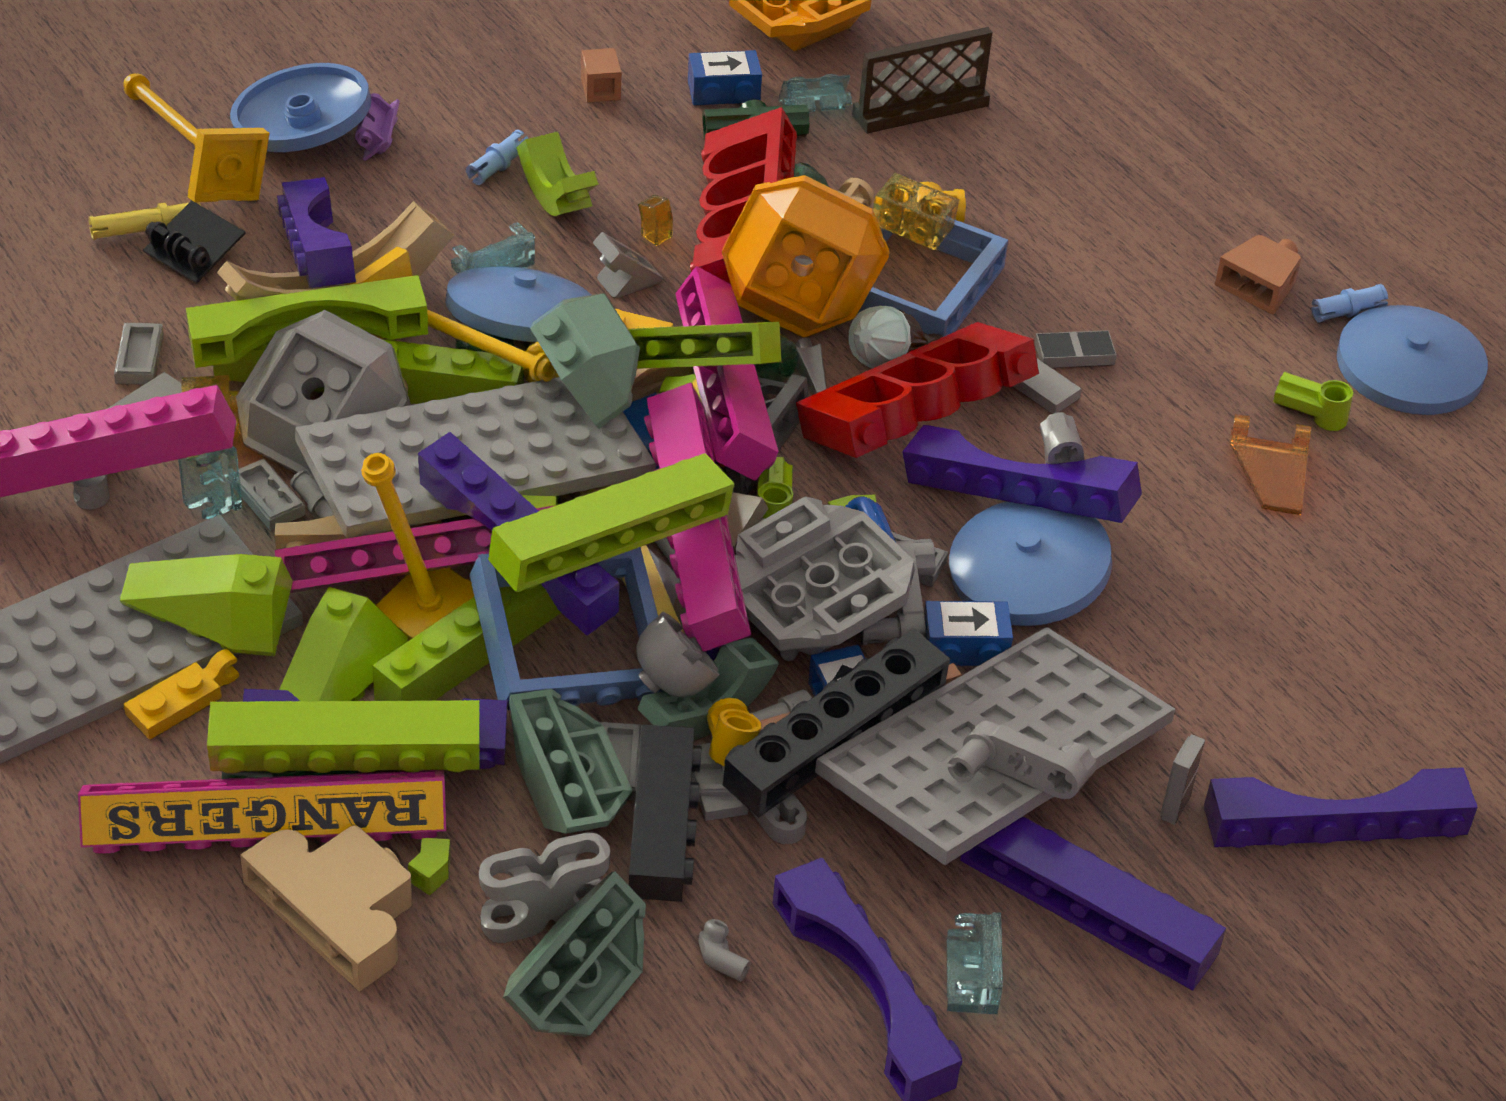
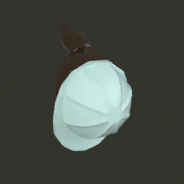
[849,306,943,368]

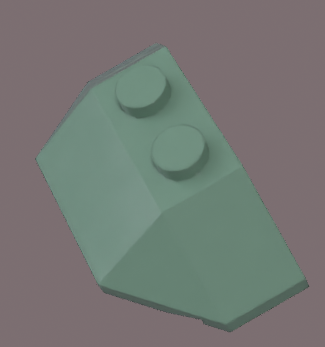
[530,293,640,429]
[509,689,633,834]
[503,871,646,1037]

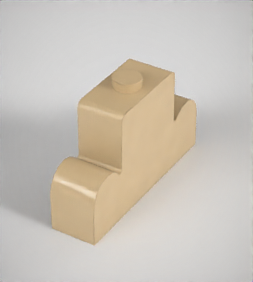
[240,825,412,992]

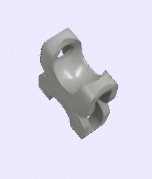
[479,833,610,943]

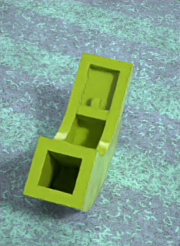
[516,132,599,216]

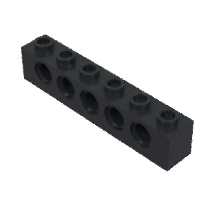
[722,628,950,818]

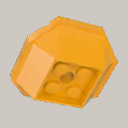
[729,0,872,51]
[722,175,890,338]

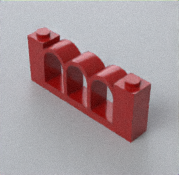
[690,107,797,284]
[796,322,1039,458]

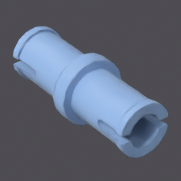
[466,130,529,185]
[1311,284,1388,322]

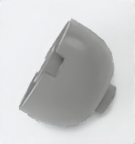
[636,612,720,698]

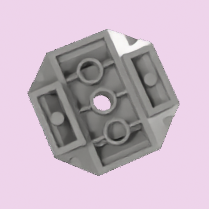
[236,310,411,474]
[735,496,915,655]

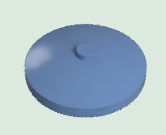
[230,63,372,152]
[445,266,591,342]
[1337,305,1488,415]
[949,501,1112,626]

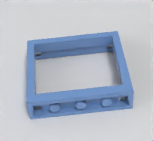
[856,196,1008,337]
[470,547,663,711]

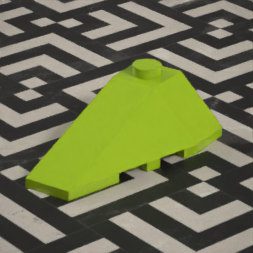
[120,554,293,656]
[279,587,408,701]

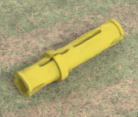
[88,202,201,240]

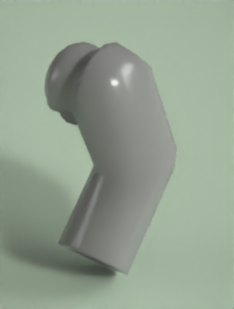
[698,919,751,982]

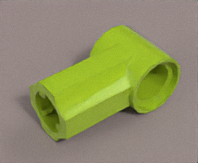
[1273,372,1353,431]
[757,457,794,519]

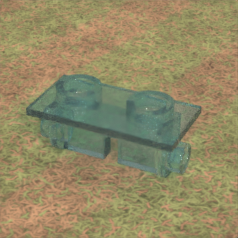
[778,74,852,112]

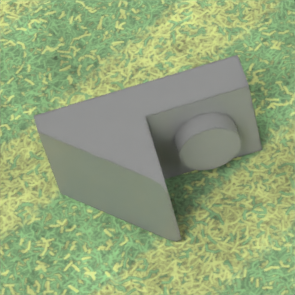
[593,232,663,298]

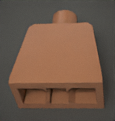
[1215,235,1301,315]

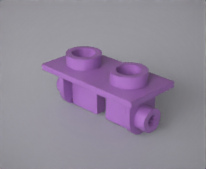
[355,93,400,161]

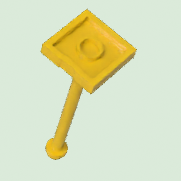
[123,73,270,202]
[344,246,557,382]
[361,453,474,641]

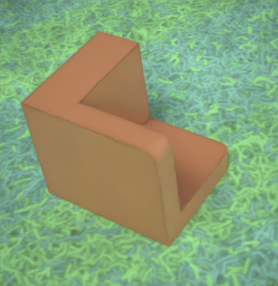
[581,48,622,102]

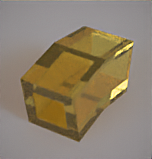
[638,194,673,246]

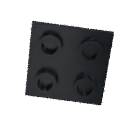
[143,200,246,284]

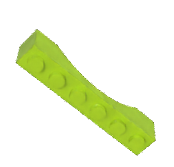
[186,275,428,368]

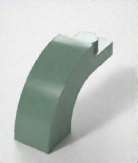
[638,638,779,741]

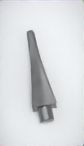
[793,338,827,395]

